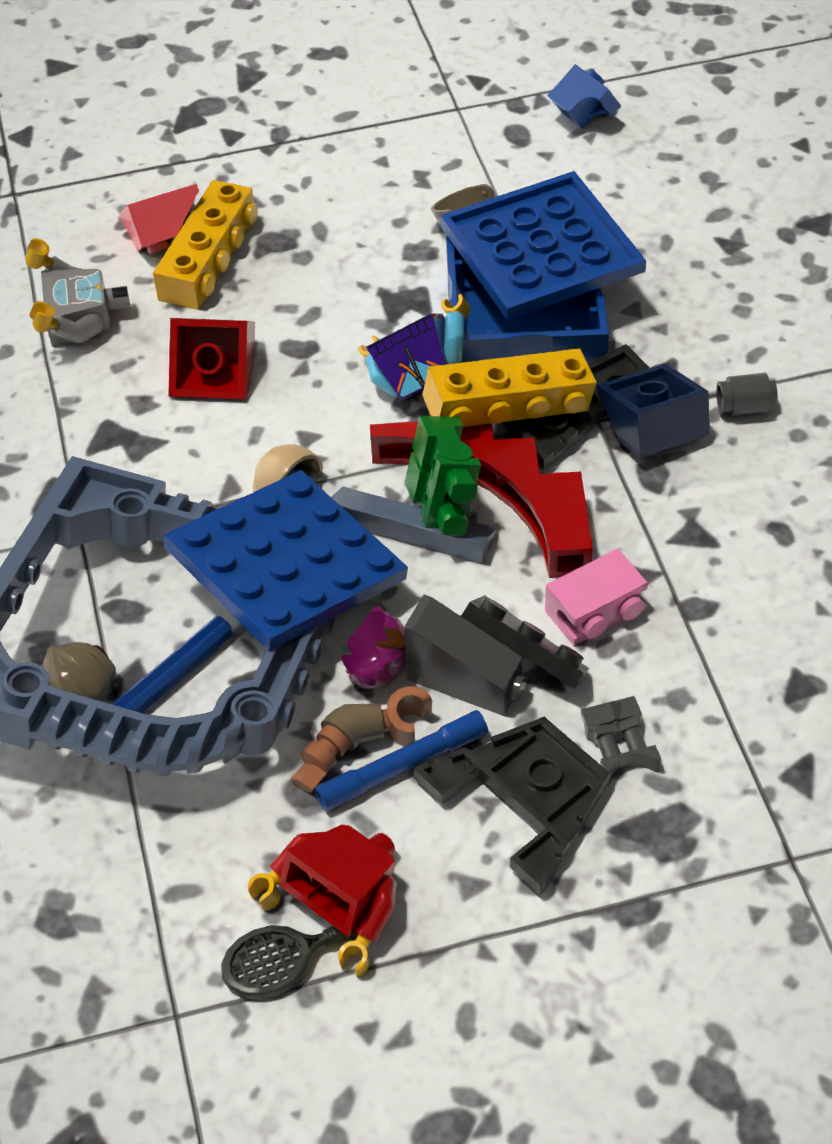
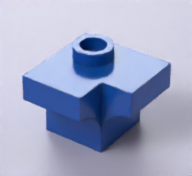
[547,64,621,129]

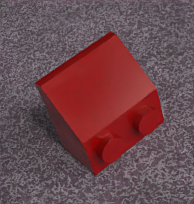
[168,318,255,399]

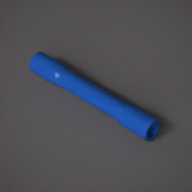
[314,710,488,812]

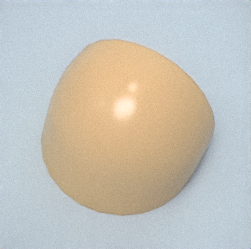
[252,444,323,492]

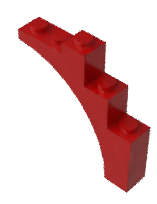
[369,421,593,578]

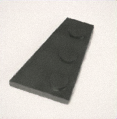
[461,595,590,689]

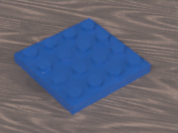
[440,171,646,320]
[164,470,408,651]

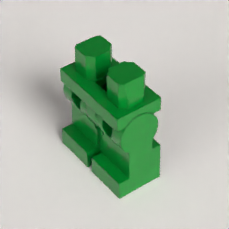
[404,416,481,536]

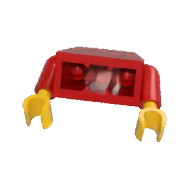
[248,824,397,977]

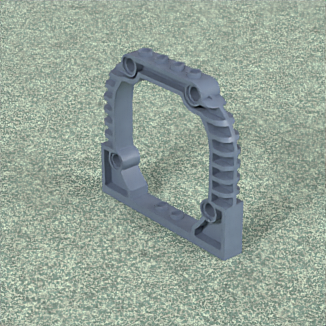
[0,456,336,776]

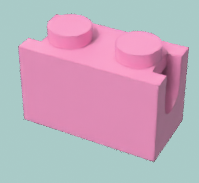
[545,548,648,646]

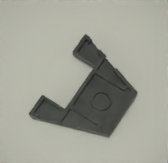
[414,717,610,895]

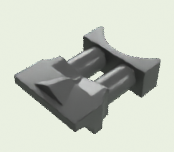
[581,696,661,786]

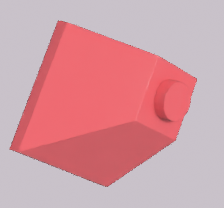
[119,183,199,254]

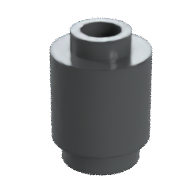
[716,373,778,416]

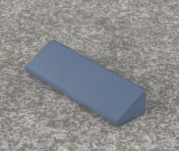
[331,487,497,563]

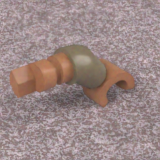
[290,686,432,792]

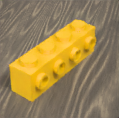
[153,180,258,310]
[422,348,597,427]

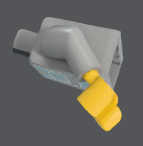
[25,238,131,347]

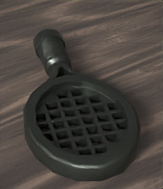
[221,925,358,1000]

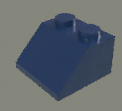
[597,363,710,458]

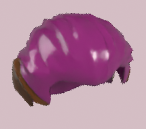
[341,606,406,689]

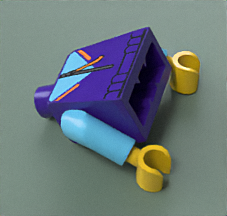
[358,294,471,411]

